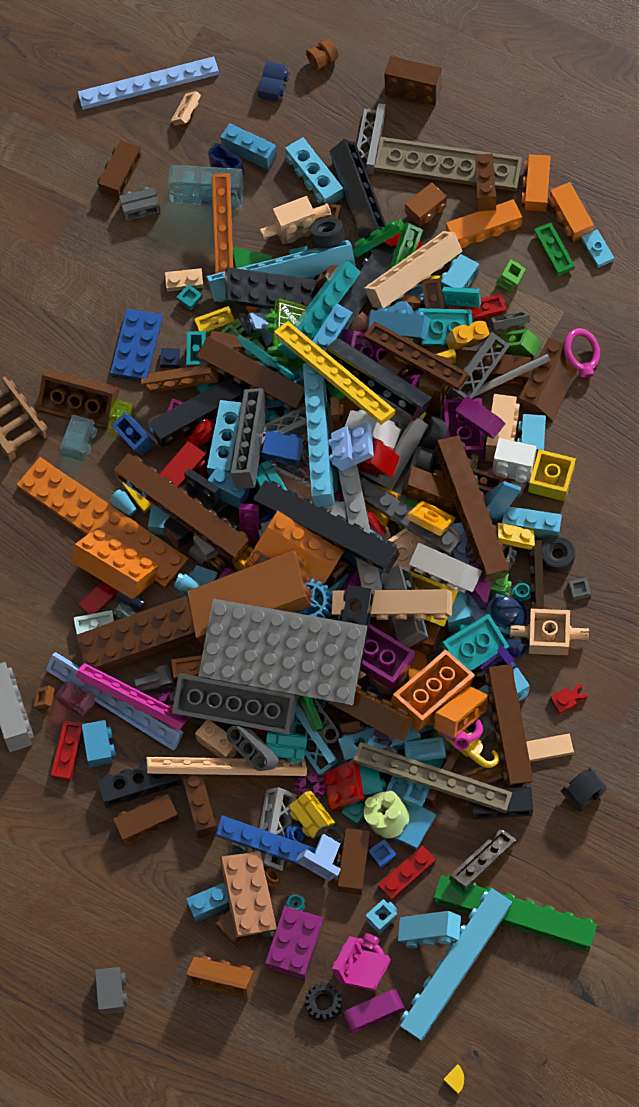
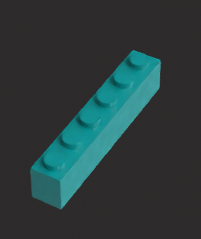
[277,260,361,359]

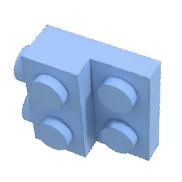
[328,422,373,471]

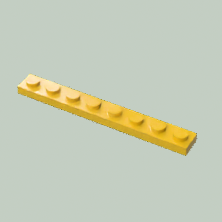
[274,321,395,425]

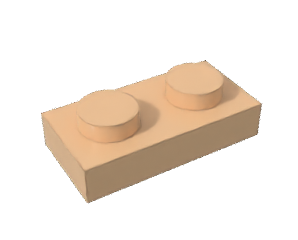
[170,91,201,126]
[165,268,203,292]

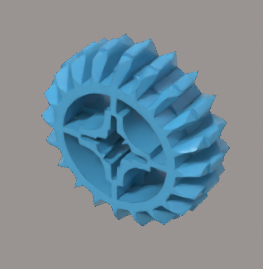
[295,578,333,618]

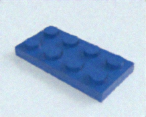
[110,309,163,381]

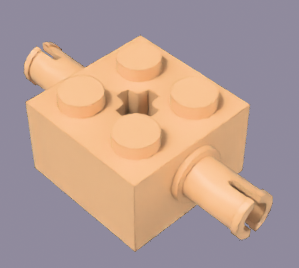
[259,196,331,244]
[510,609,589,655]

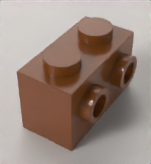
[405,183,447,227]

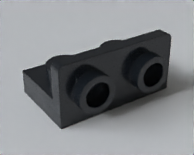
[181,468,220,510]

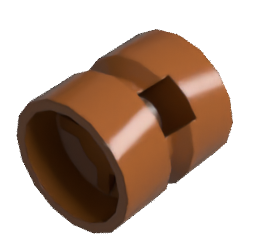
[306,38,339,70]

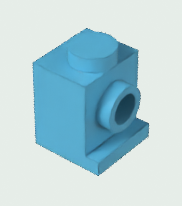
[366,899,398,935]

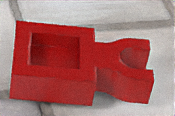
[184,419,214,447]
[550,683,588,715]

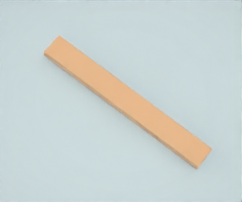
[146,757,307,776]

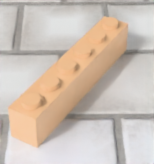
[364,231,462,308]
[332,589,452,620]

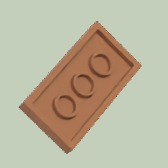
[220,851,277,937]

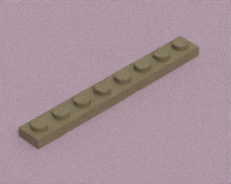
[353,742,512,813]

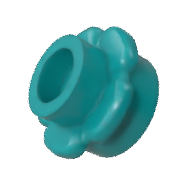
[512,583,531,601]
[285,894,305,911]

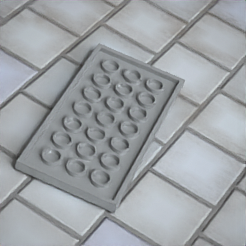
[199,598,367,705]

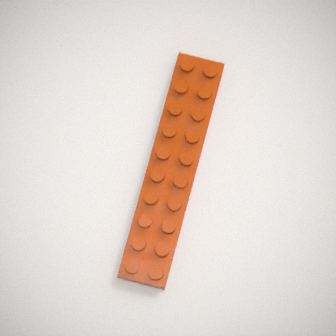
[16,457,189,590]

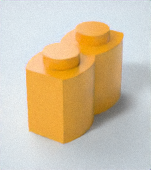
[445,321,490,351]

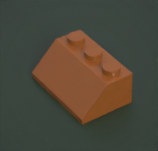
[186,956,255,999]

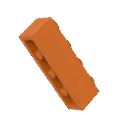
[446,199,522,248]

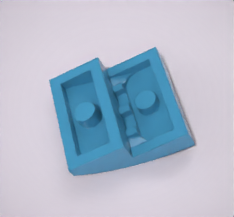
[386,776,430,807]
[390,803,436,850]

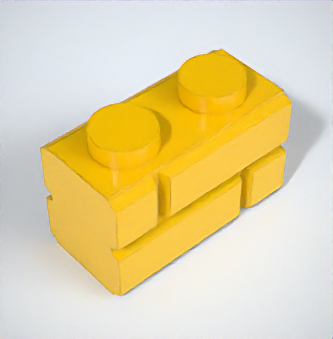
[288,791,335,838]

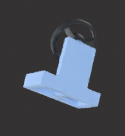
[239,308,274,347]
[295,825,343,881]

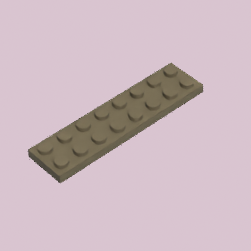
[374,137,523,192]

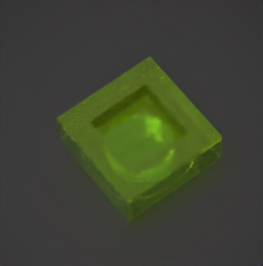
[110,399,134,420]

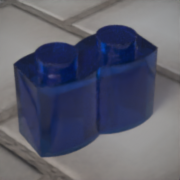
[208,143,244,183]

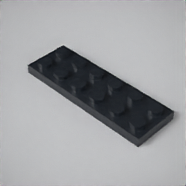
[225,267,320,314]

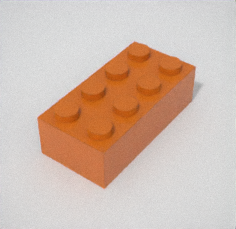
[71,528,159,599]
[391,650,475,732]

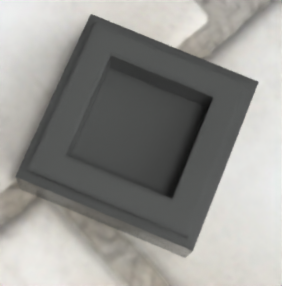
[568,577,592,601]

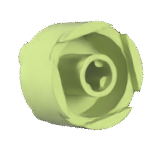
[364,791,409,838]

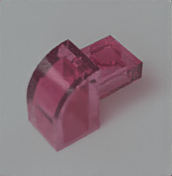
[54,681,96,716]

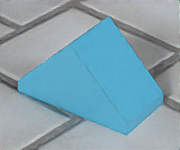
[148,504,169,536]

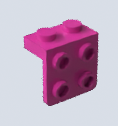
[332,936,391,991]

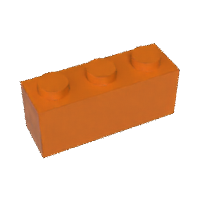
[522,154,551,212]
[548,182,594,242]
[434,686,488,738]

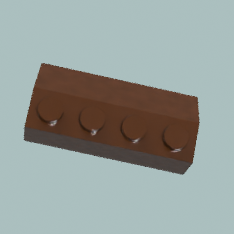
[519,338,582,422]
[36,369,119,428]

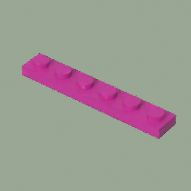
[75,663,189,730]

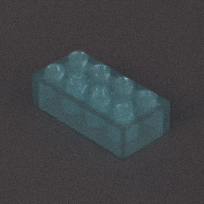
[168,165,244,207]

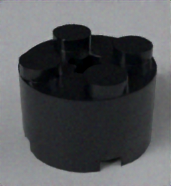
[560,767,607,812]

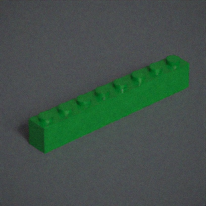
[434,875,597,952]

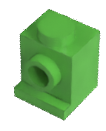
[495,259,526,293]
[489,574,512,598]

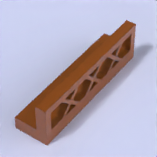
[141,365,219,393]

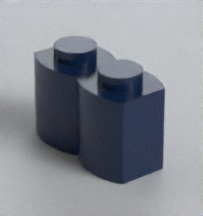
[258,61,290,102]

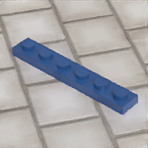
[215,815,316,868]

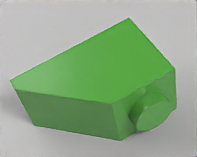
[496,329,542,358]

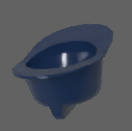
[486,596,527,627]

